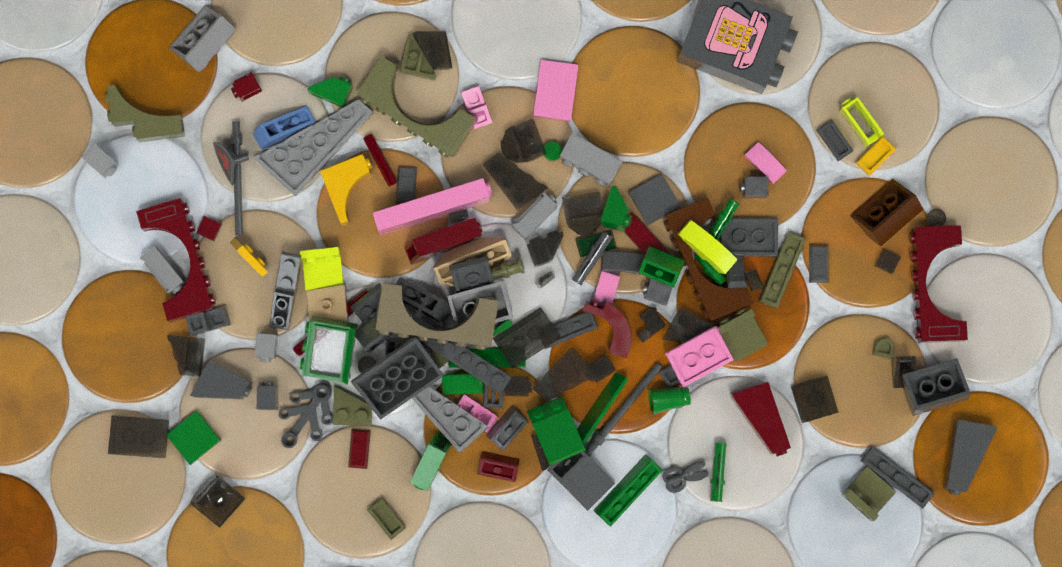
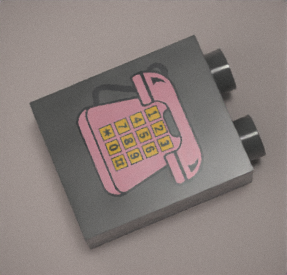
[677,0,798,94]

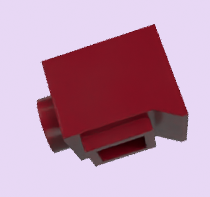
[230,71,262,102]

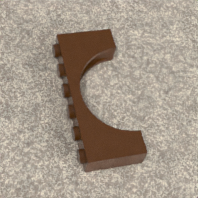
[663,198,753,323]

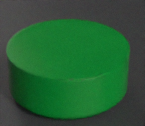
[543,142,562,161]

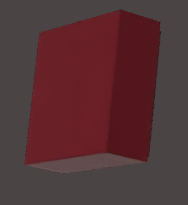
[196,216,222,241]

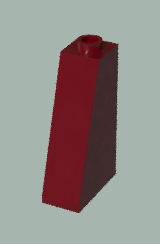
[404,218,482,265]
[730,382,791,457]

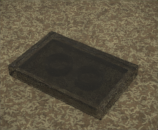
[493,307,561,369]
[108,416,169,459]

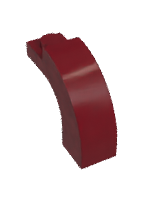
[582,300,632,359]

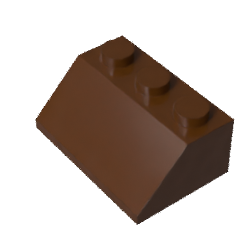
[850,179,923,246]

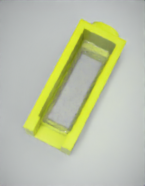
[840,97,884,147]

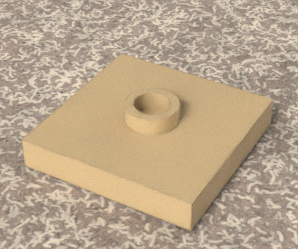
[307,285,349,328]

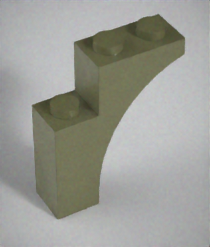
[105,85,185,142]

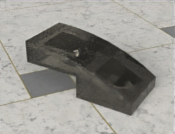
[745,270,764,292]

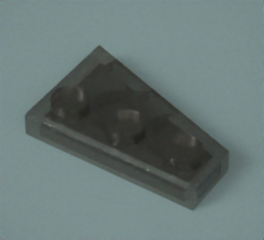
[483,153,548,210]
[533,347,599,402]

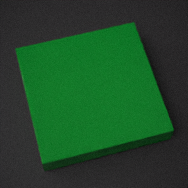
[166,411,221,465]

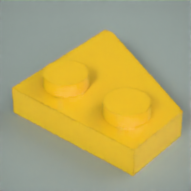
[230,238,267,277]

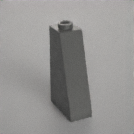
[944,420,997,495]

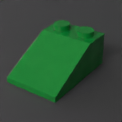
[527,396,586,465]

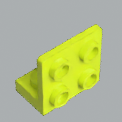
[300,247,344,291]

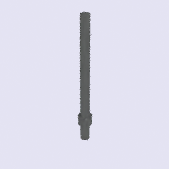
[231,121,243,236]
[584,363,662,457]

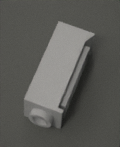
[512,192,558,241]
[140,246,186,295]

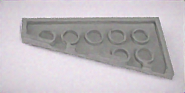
[253,99,373,196]

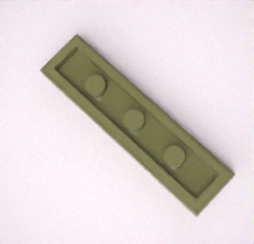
[759,231,806,309]

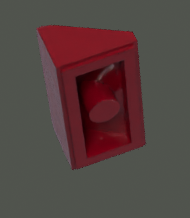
[477,451,520,482]

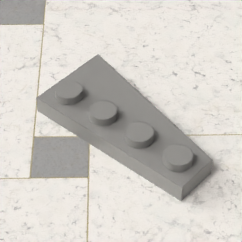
[412,386,489,453]

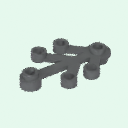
[279,383,333,448]

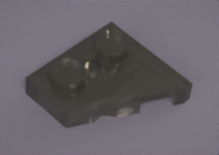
[413,31,453,70]
[662,307,713,342]
[167,335,205,377]

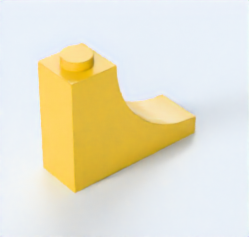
[320,154,372,226]

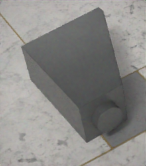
[191,361,252,400]

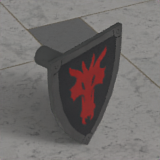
[213,142,249,185]

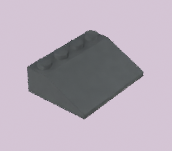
[351,336,444,420]

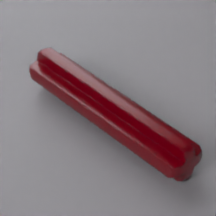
[363,134,397,187]

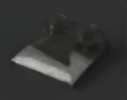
[190,473,246,528]

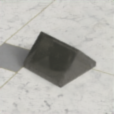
[791,376,839,423]

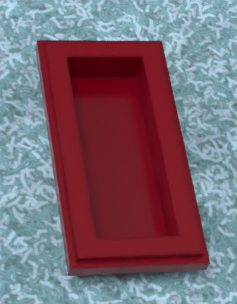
[348,429,371,469]

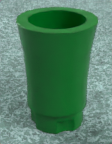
[648,386,691,415]

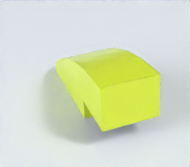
[678,220,738,274]

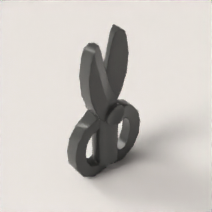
[662,462,709,493]

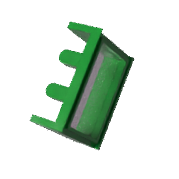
[300,316,358,384]

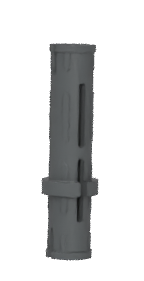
[572,231,613,285]

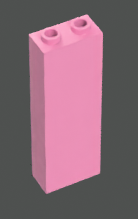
[373,178,492,236]

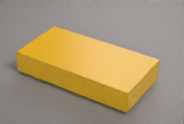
[855,136,896,176]

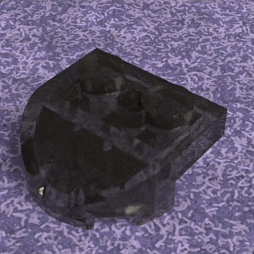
[501,119,547,163]
[562,192,603,235]

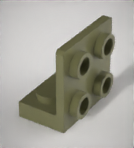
[841,467,896,521]

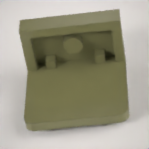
[718,308,767,362]

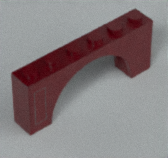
[136,198,216,323]
[909,225,968,343]

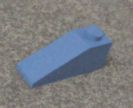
[252,106,316,150]

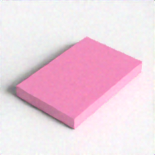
[533,60,578,122]
[665,326,734,387]

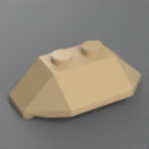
[433,237,511,288]

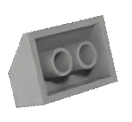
[169,5,236,73]
[560,133,622,187]
[447,280,513,326]

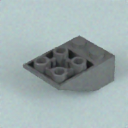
[547,451,615,511]

